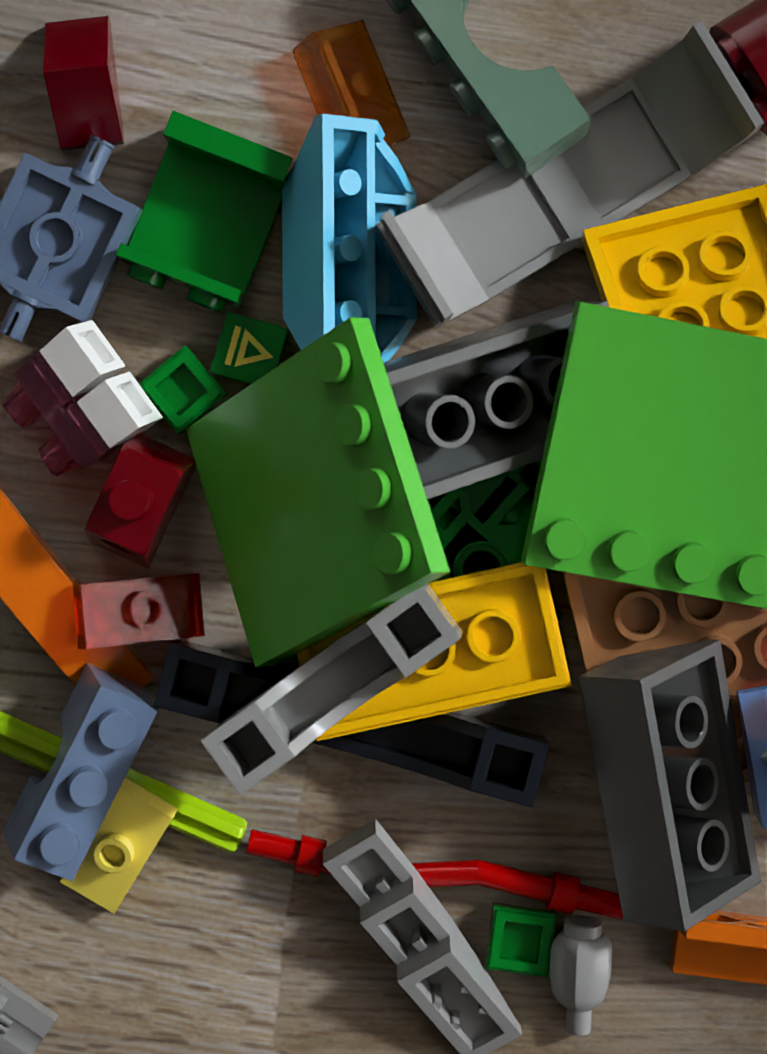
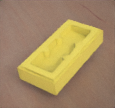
[60,778,178,914]

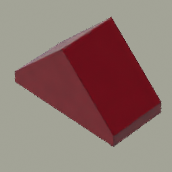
[43,16,125,151]

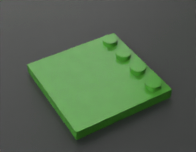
[521,300,767,609]
[186,317,450,668]

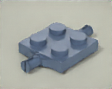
[0,135,143,342]

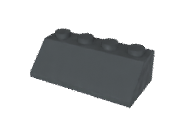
[383,301,609,499]
[579,639,761,931]

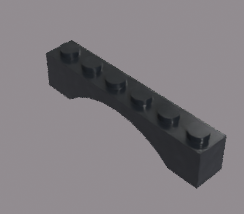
[153,638,550,808]

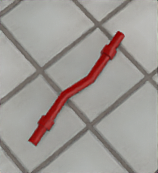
[245,829,623,920]

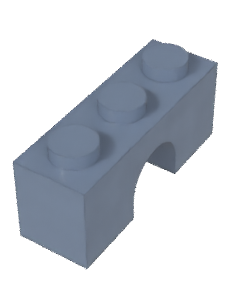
[3,663,159,881]

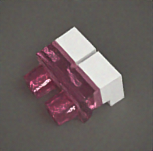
[2,320,163,476]

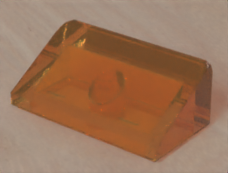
[293,19,411,146]

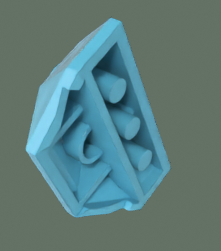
[282,114,417,362]

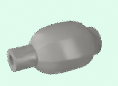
[550,915,613,1036]

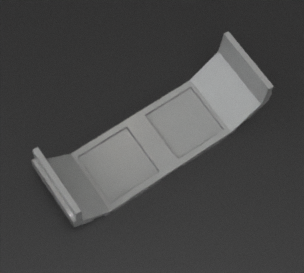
[374,20,764,329]

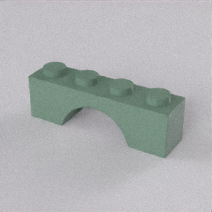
[386,0,591,179]

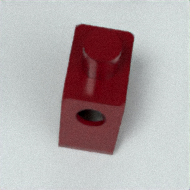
[85,434,196,569]

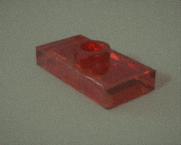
[72,573,205,649]

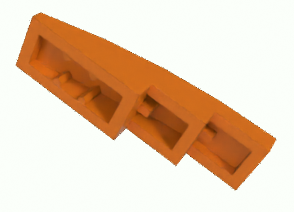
[0,488,155,687]

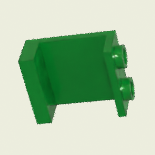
[116,110,294,313]

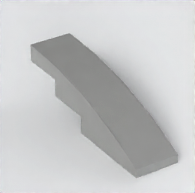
[323,819,522,1054]

